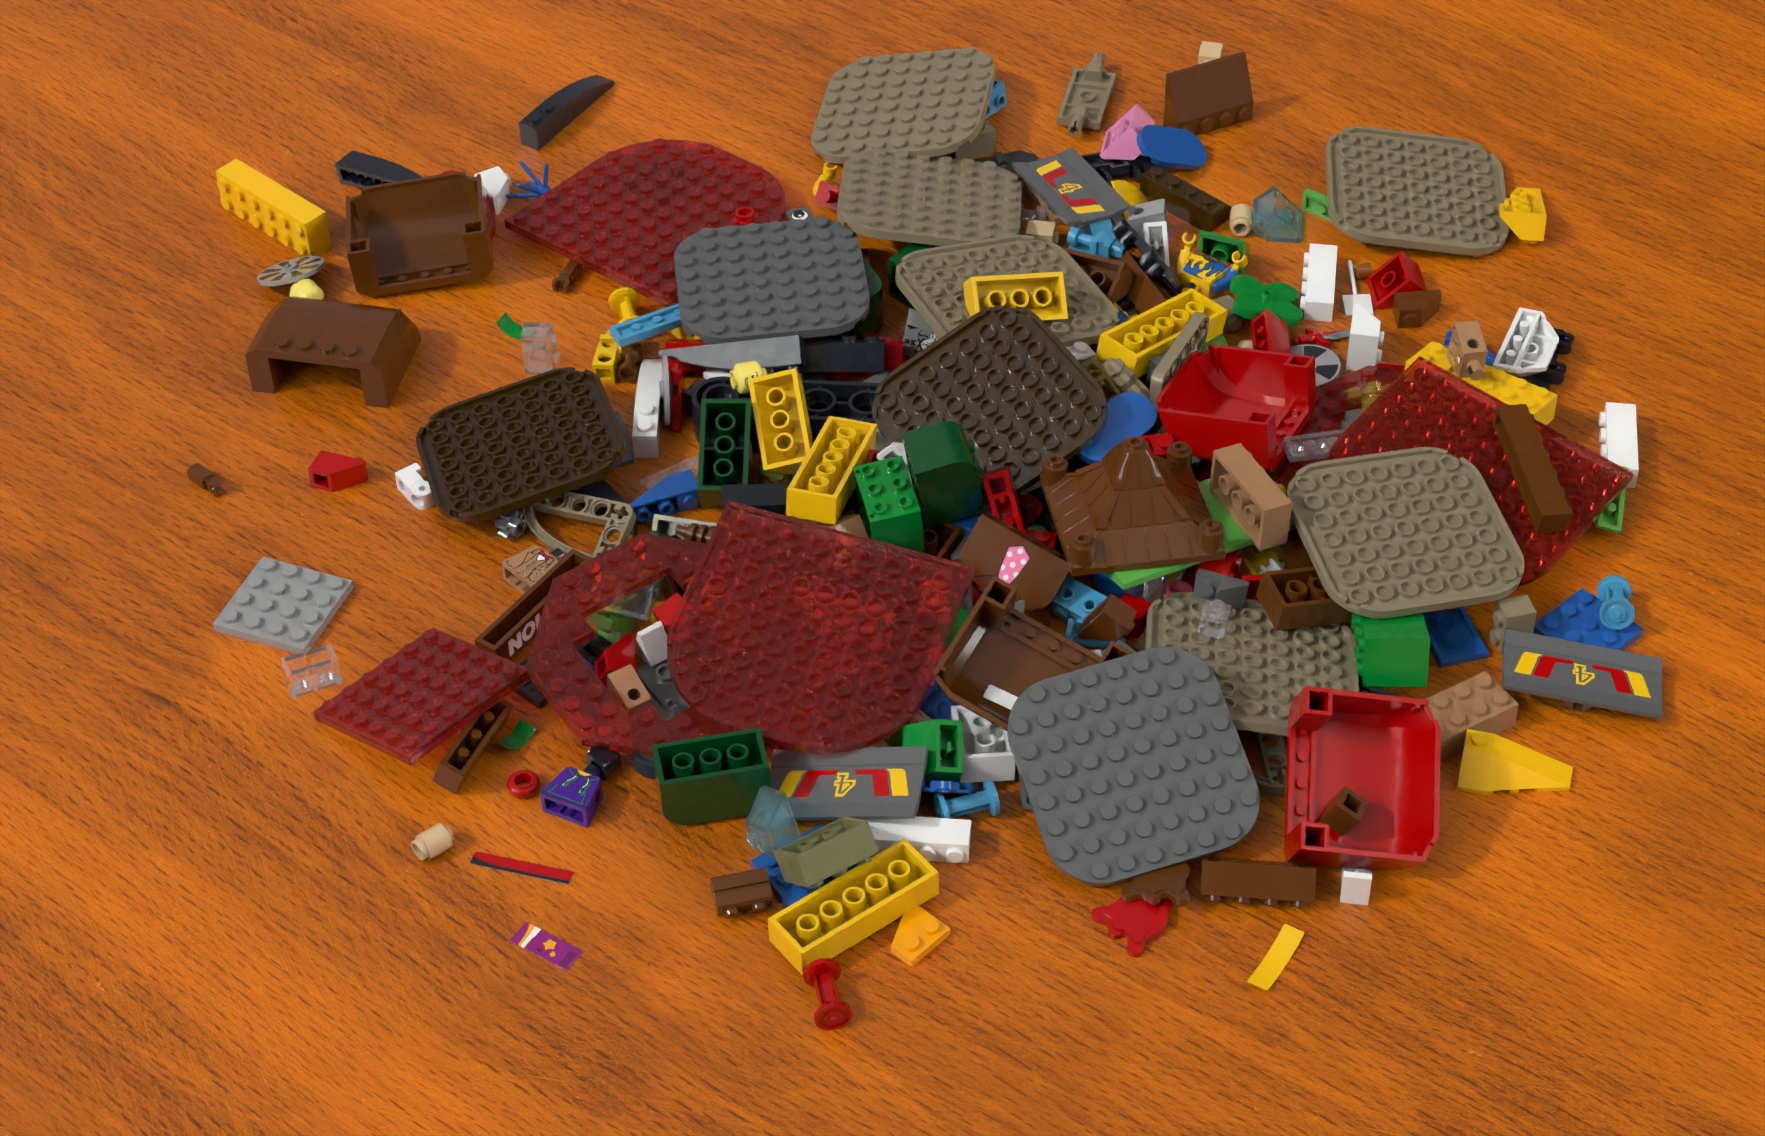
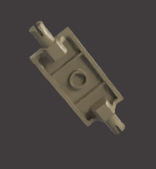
[1057,51,1116,137]

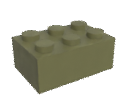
[773,816,879,889]

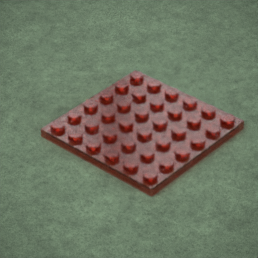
[313,628,532,766]

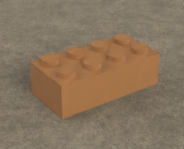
[1209,443,1293,551]
[1426,671,1519,762]

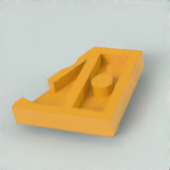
[891,905,950,967]

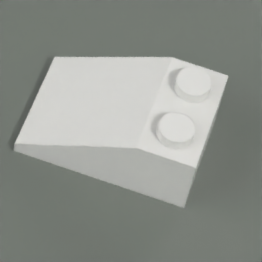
[951,705,1015,783]

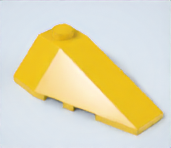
[1498,187,1547,244]
[1457,729,1573,795]

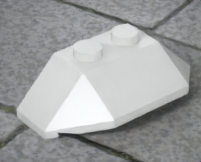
[1492,307,1559,377]

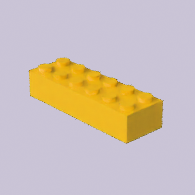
[216,159,332,256]
[1095,288,1228,378]
[1403,341,1558,432]
[786,416,877,525]
[768,838,939,976]

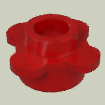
[732,207,759,226]

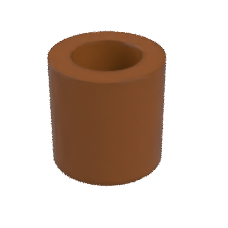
[1354,263,1372,279]

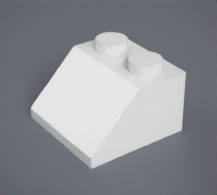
[1346,303,1384,373]

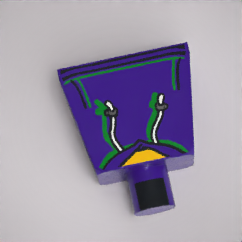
[540,764,603,828]

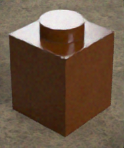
[1320,786,1368,836]

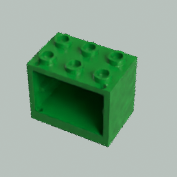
[853,456,925,559]
[1351,613,1430,687]

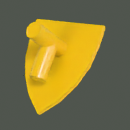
[1111,180,1147,219]

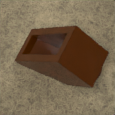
[1392,290,1441,329]
[1077,594,1137,641]

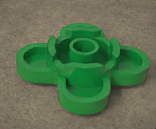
[1229,274,1303,327]

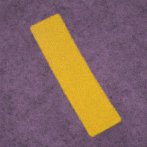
[1247,924,1304,990]

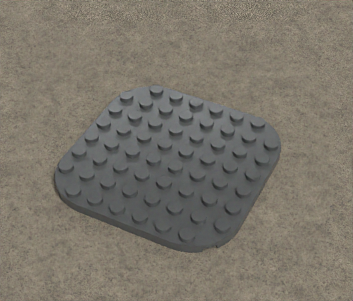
[674,217,870,344]
[1007,647,1260,886]

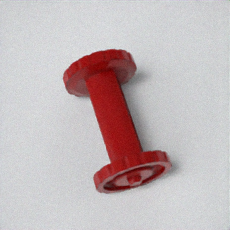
[803,958,853,1031]

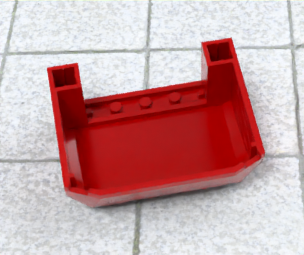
[1156,344,1316,472]
[1284,686,1441,870]

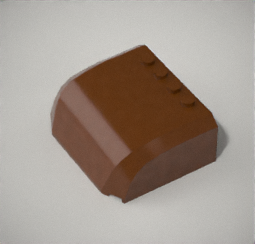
[346,172,494,297]
[245,296,421,408]
[932,576,1133,731]

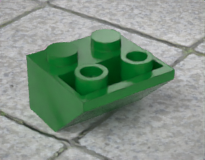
[902,719,963,782]

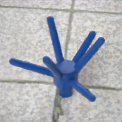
[506,161,560,220]

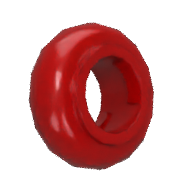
[507,770,540,799]

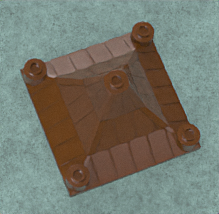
[1039,437,1226,576]

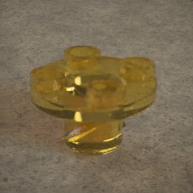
[1347,381,1397,422]

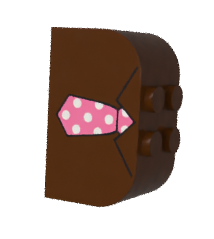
[960,512,1071,610]

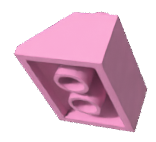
[1100,104,1155,160]

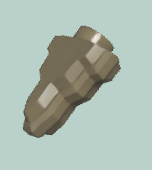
[1099,357,1150,400]

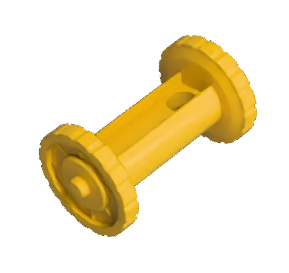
[608,287,640,324]

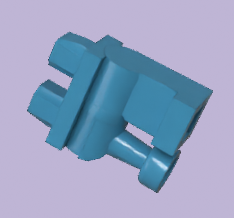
[1067,226,1127,260]

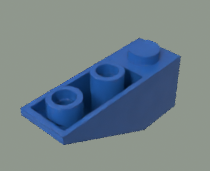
[630,469,701,524]

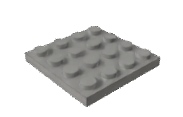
[213,557,354,656]

